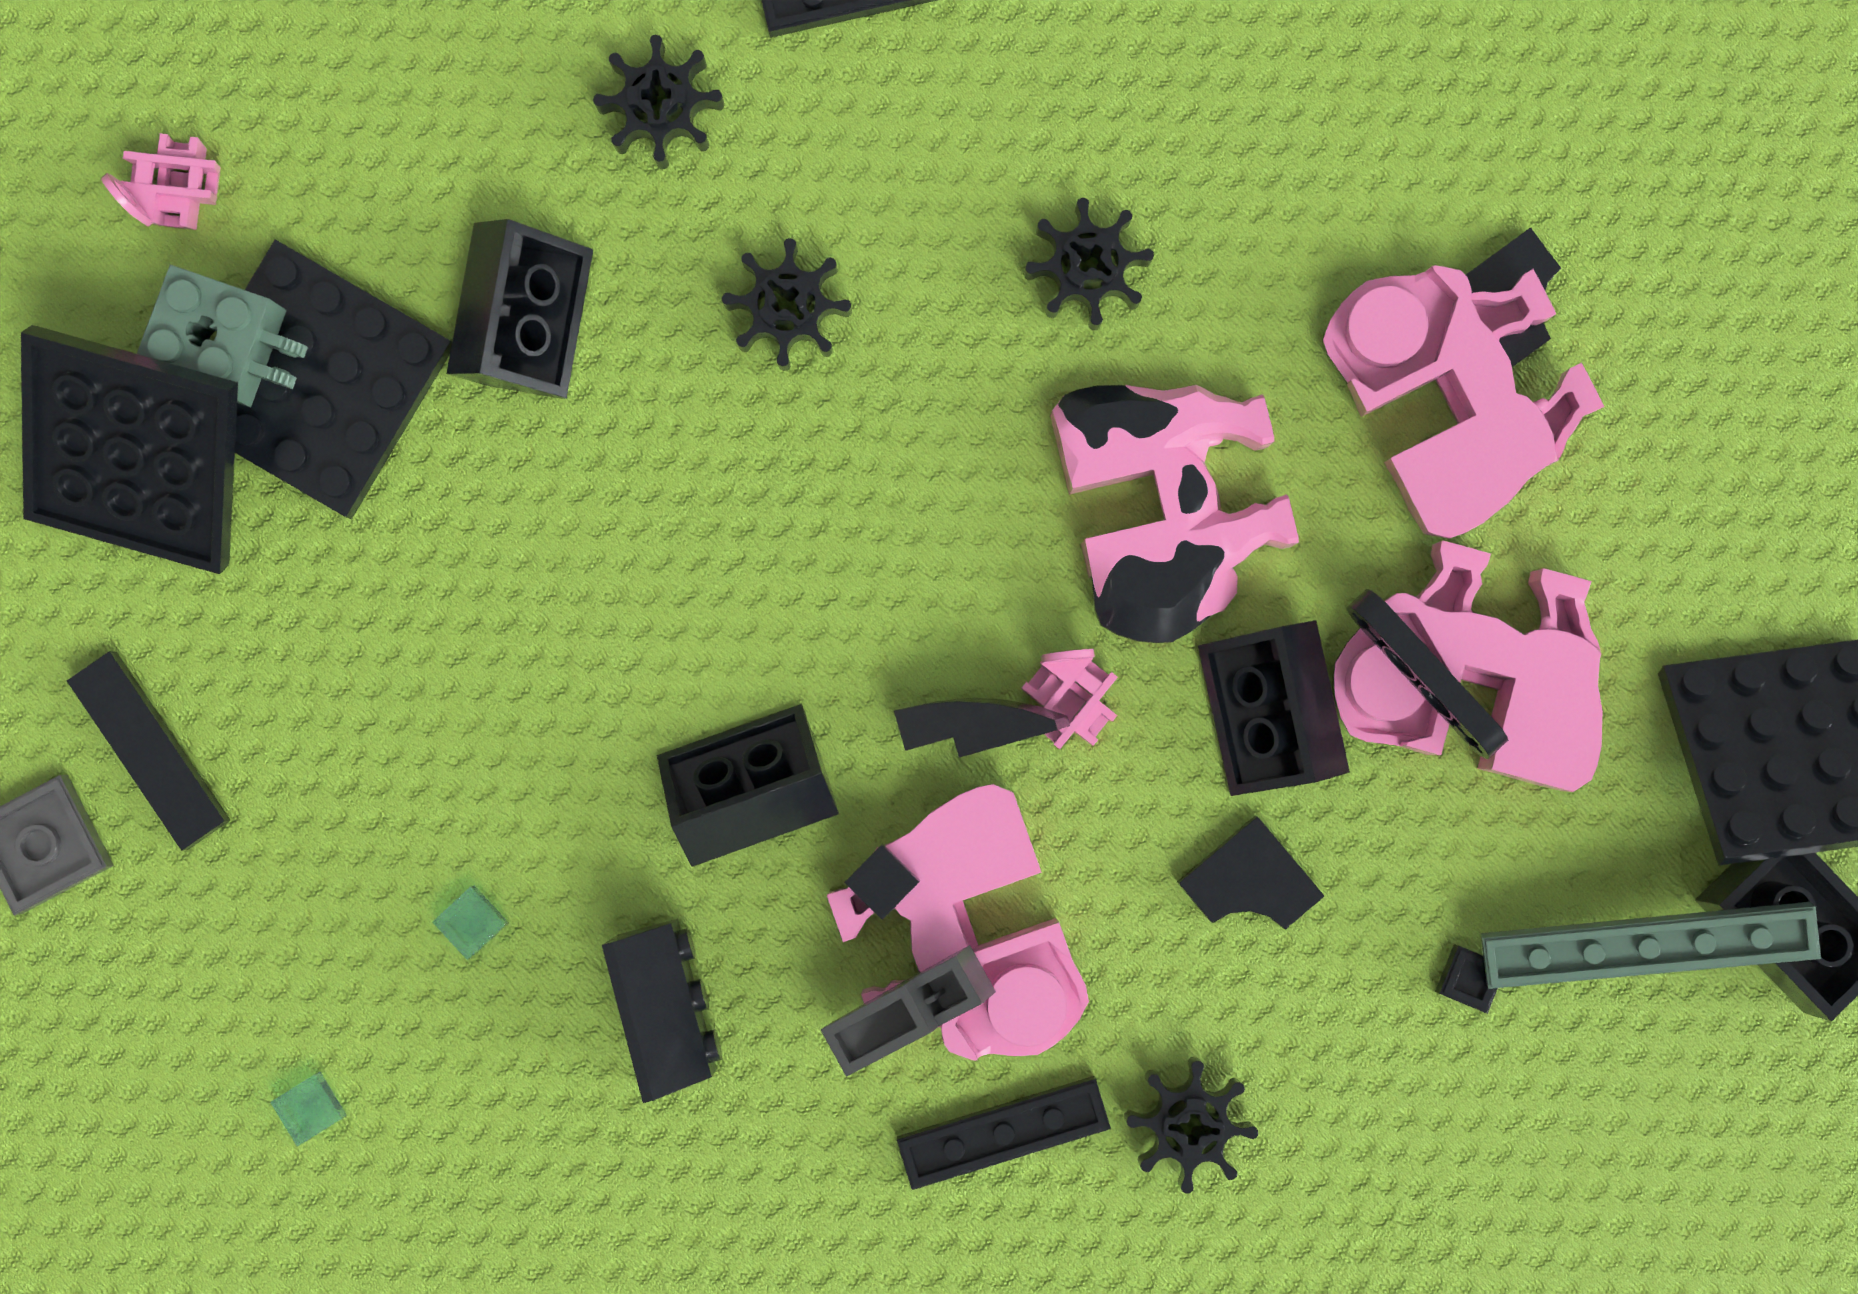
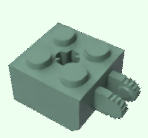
[137,264,308,407]

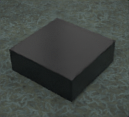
[844,843,920,920]
[1435,944,1498,1014]

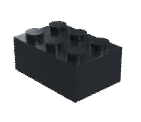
[1695,853,1858,1022]

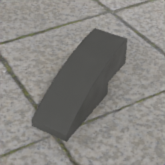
[821,945,996,1077]

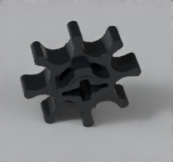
[593,35,725,169]
[1024,198,1154,330]
[722,238,852,371]
[1124,1056,1258,1194]

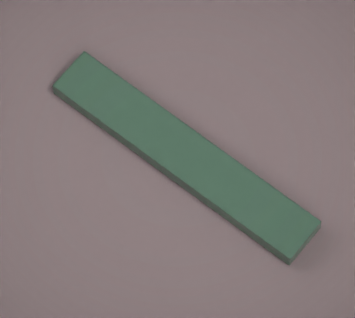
[1481,902,1821,989]

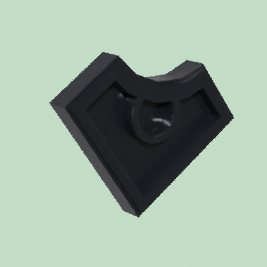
[1466,227,1561,367]
[1177,816,1324,930]

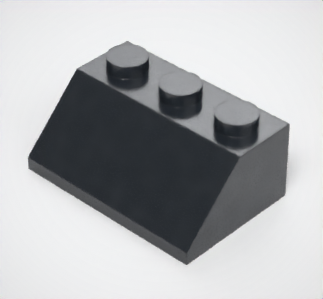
[446,219,593,399]
[1198,620,1350,796]
[656,704,839,867]
[602,918,722,1103]

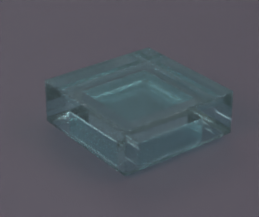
[433,885,509,960]
[270,1072,347,1147]

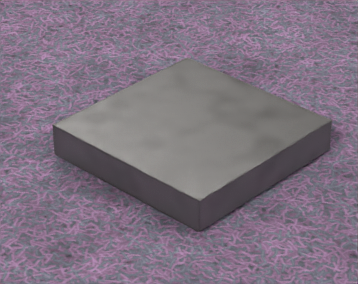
[0,775,114,916]

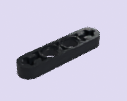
[1346,589,1509,759]

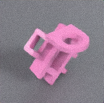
[101,133,221,230]
[1022,649,1118,749]

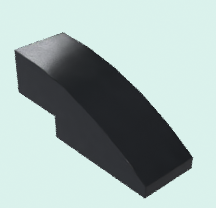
[894,698,1070,758]

